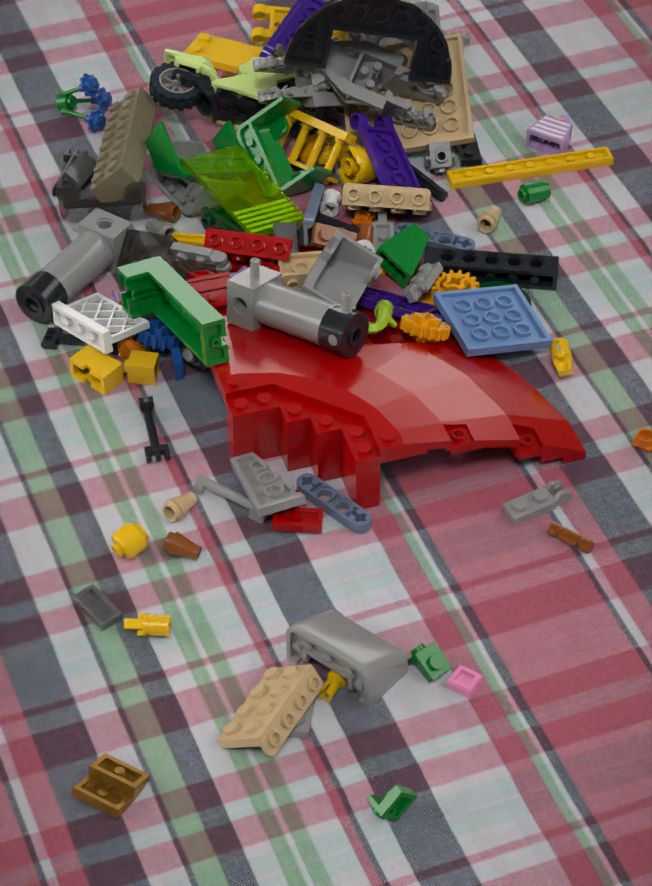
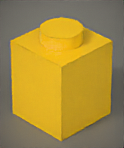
[124,350,160,386]

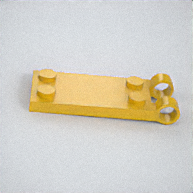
[251,4,349,45]
[184,33,277,73]

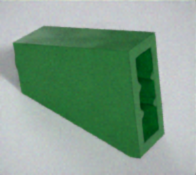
[376,222,430,289]

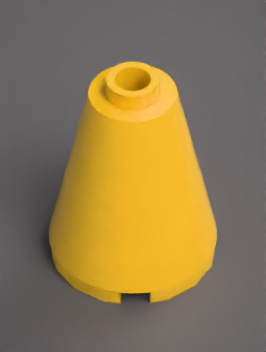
[337,145,378,184]

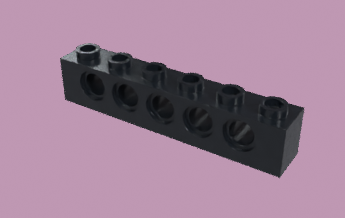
[423,247,559,291]

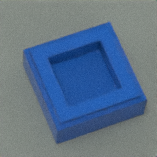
[171,347,184,381]

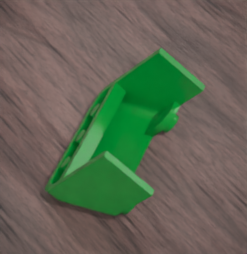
[236,96,332,200]
[145,121,250,180]

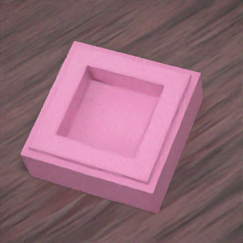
[446,664,483,698]

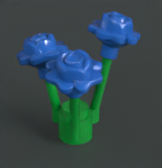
[55,73,112,133]

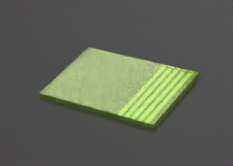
[181,145,305,235]

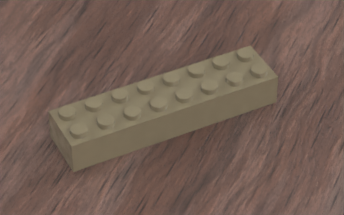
[90,86,157,209]

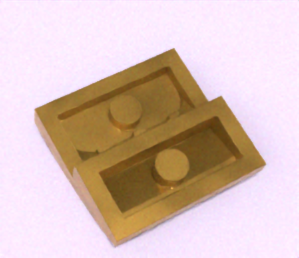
[72,753,150,819]

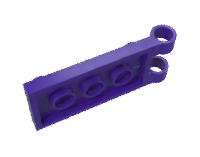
[259,0,327,57]
[350,113,421,188]
[356,287,446,322]

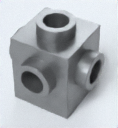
[423,141,455,174]

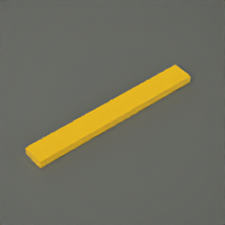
[445,147,614,190]

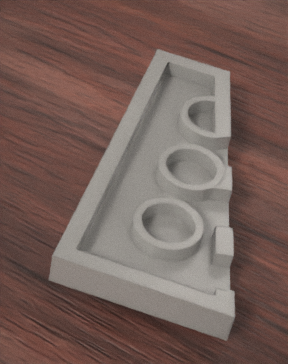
[230,452,306,517]

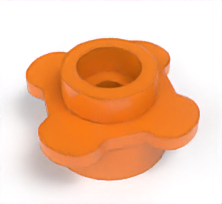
[352,210,375,228]
[631,428,652,452]

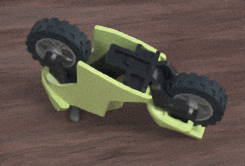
[149,44,327,136]

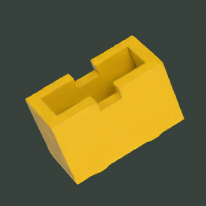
[69,344,124,395]

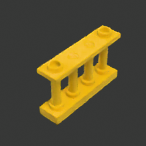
[279,109,358,185]

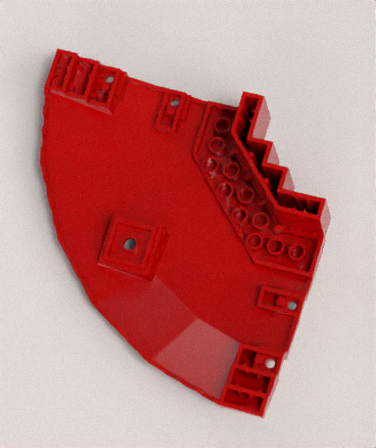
[208,306,586,509]

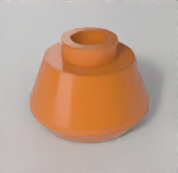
[117,334,147,360]

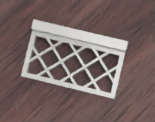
[51,292,150,354]

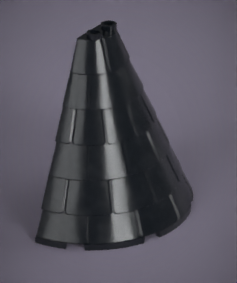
[283,0,452,85]

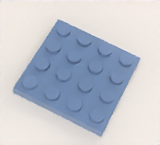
[432,284,553,357]

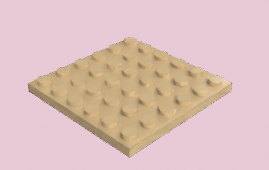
[344,33,475,153]

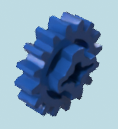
[135,317,184,351]

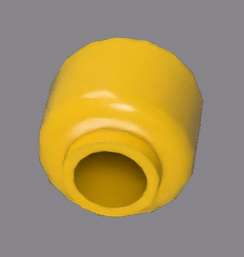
[111,522,149,559]

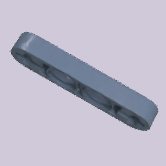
[302,182,325,225]
[394,222,475,250]
[296,473,372,534]

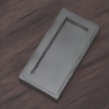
[72,584,123,631]

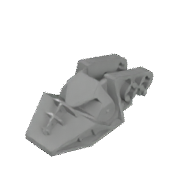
[319,40,447,130]
[252,55,349,109]

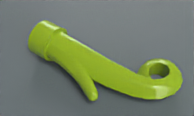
[368,300,397,335]

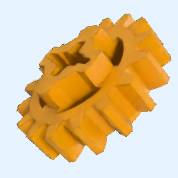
[431,270,480,297]
[400,312,451,343]

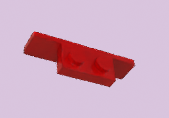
[203,228,293,263]

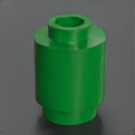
[517,180,551,205]

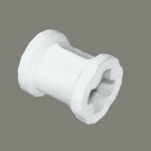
[320,189,342,217]

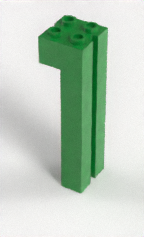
[117,256,229,368]

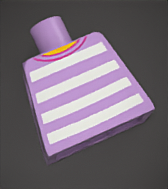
[526,114,573,155]

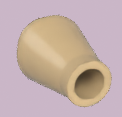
[477,206,502,233]
[162,491,197,522]

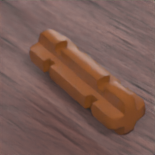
[547,522,595,554]

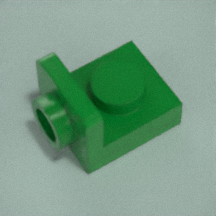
[367,785,418,821]

